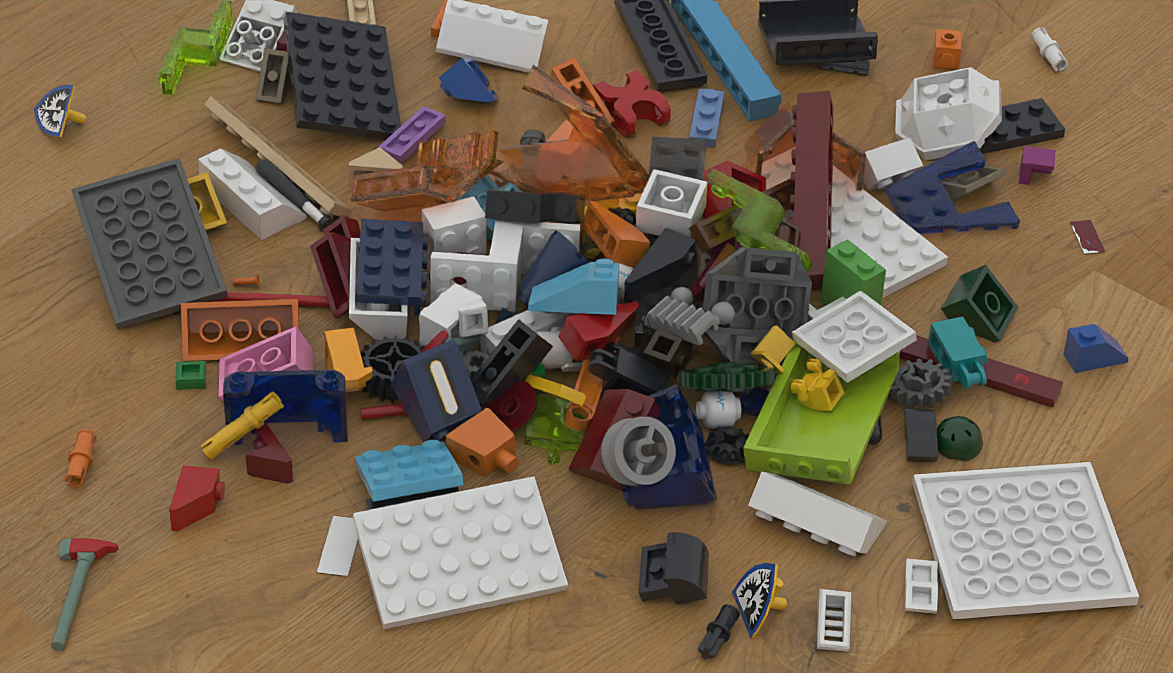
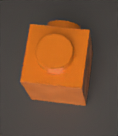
[933,29,962,70]

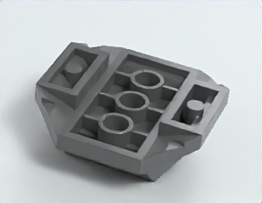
[703,247,812,366]

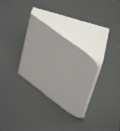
[458,299,488,338]

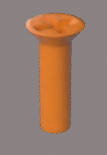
[233,274,260,287]

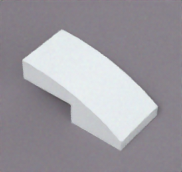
[904,558,938,614]

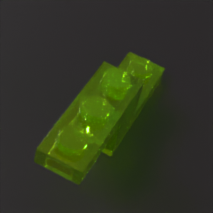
[158,0,233,95]
[706,168,813,273]

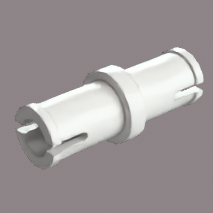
[1031,27,1069,72]

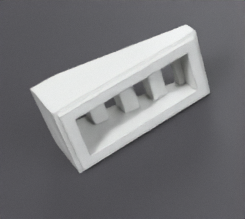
[817,589,851,652]

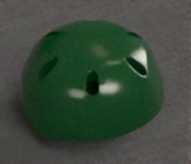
[937,416,983,461]

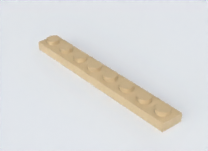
[204,96,352,218]

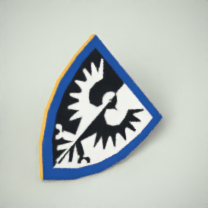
[34,85,86,137]
[732,563,787,639]

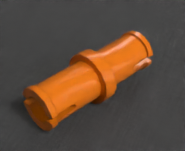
[64,429,97,488]

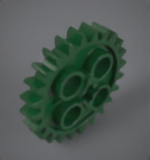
[679,361,775,392]

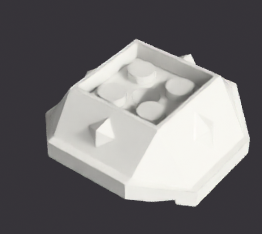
[895,67,1002,160]

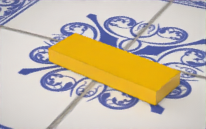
[523,374,586,406]

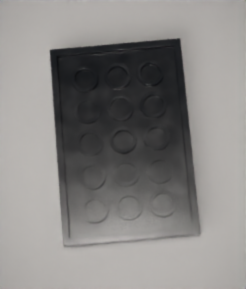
[283,12,401,140]

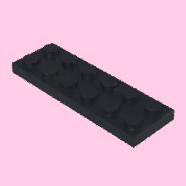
[614,0,707,91]

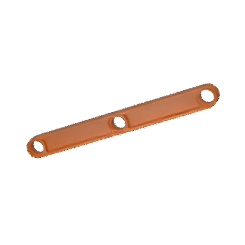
[564,267,635,431]

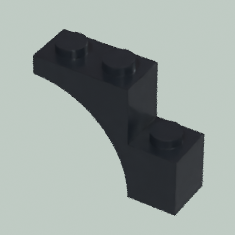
[485,190,586,224]

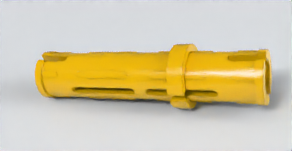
[201,392,284,460]

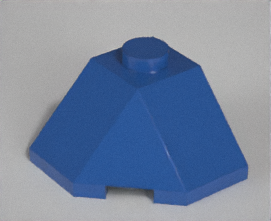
[438,57,499,102]

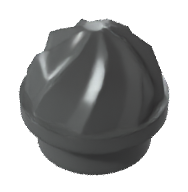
[520,130,546,157]

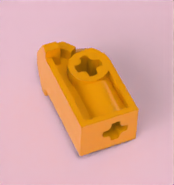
[325,328,373,393]

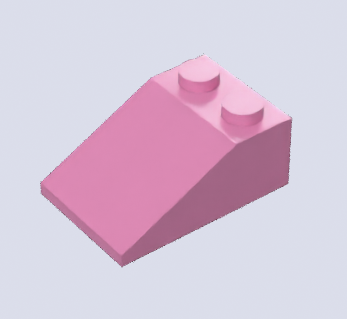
[218,326,314,401]

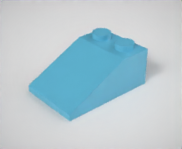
[528,259,620,315]

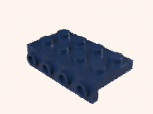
[356,219,428,316]

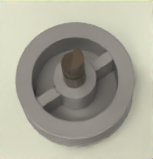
[601,416,676,486]

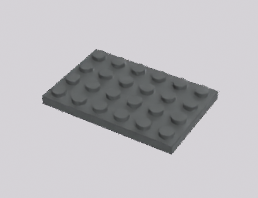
[71,158,228,330]

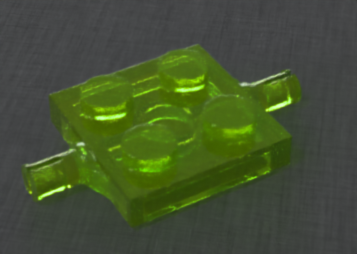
[524,395,586,464]

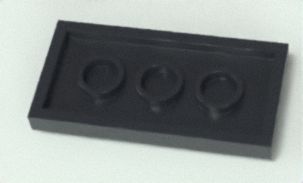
[966,98,1065,157]

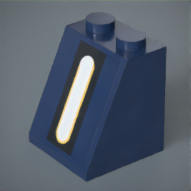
[391,339,482,442]

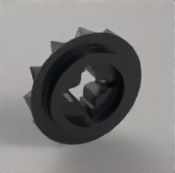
[705,425,750,464]

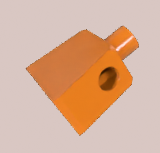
[446,408,519,476]

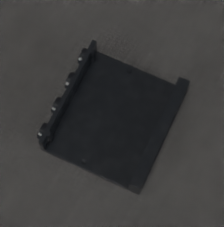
[758,0,878,65]

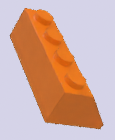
[181,299,300,361]

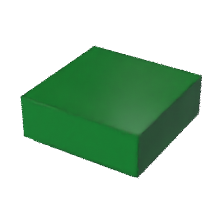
[176,361,206,390]

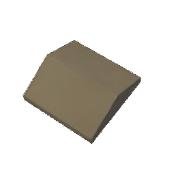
[931,162,1007,202]

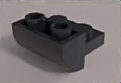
[639,532,709,604]

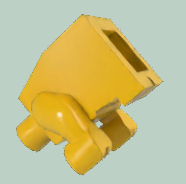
[790,359,844,411]

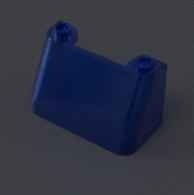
[223,370,348,445]
[623,384,717,510]

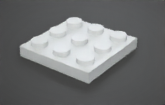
[792,291,917,383]

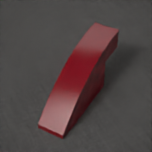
[310,216,360,319]

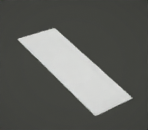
[317,516,358,576]

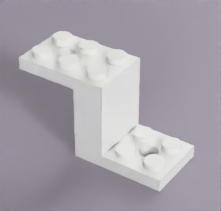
[430,219,580,312]

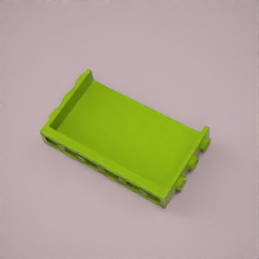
[743,341,900,485]

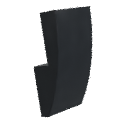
[904,409,938,462]

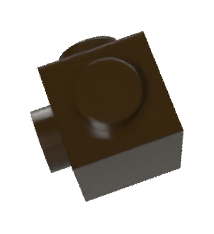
[644,328,690,378]

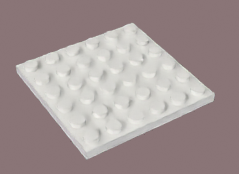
[912,462,1139,619]

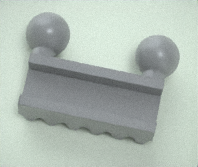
[647,287,735,346]

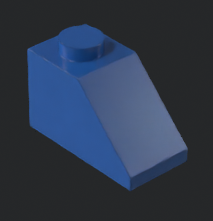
[1063,324,1129,373]

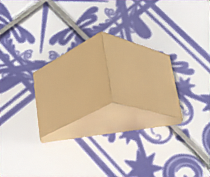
[348,147,404,190]

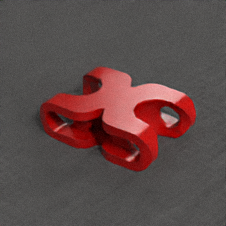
[592,70,671,137]

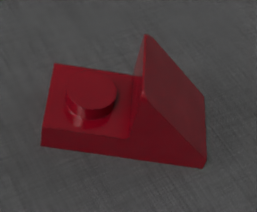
[246,423,293,484]

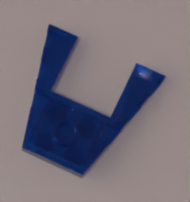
[886,141,1020,234]

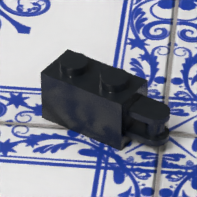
[588,348,670,407]

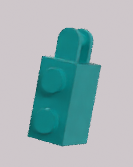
[928,317,987,389]

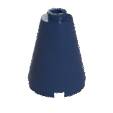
[517,231,590,307]

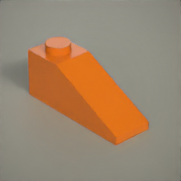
[549,57,614,126]
[581,201,651,267]

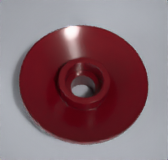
[484,380,537,432]

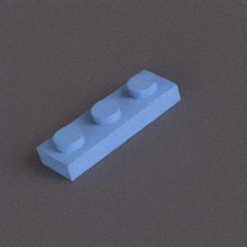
[689,89,724,148]

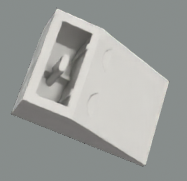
[219,0,298,72]

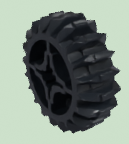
[360,335,425,404]

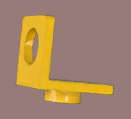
[750,326,795,374]

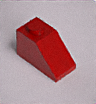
[169,465,225,531]

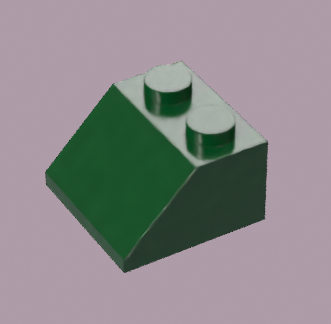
[941,265,1018,342]

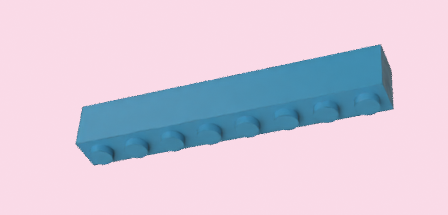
[671,0,782,122]

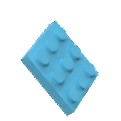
[355,440,464,501]

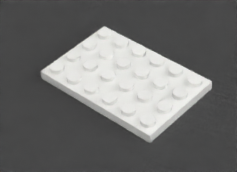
[353,476,568,630]

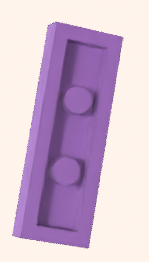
[378,106,446,164]

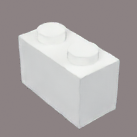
[855,137,923,190]

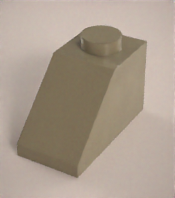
[256,48,291,104]

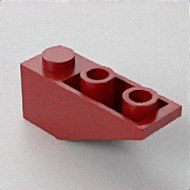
[558,301,640,362]

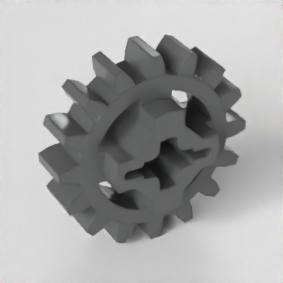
[890,359,953,409]

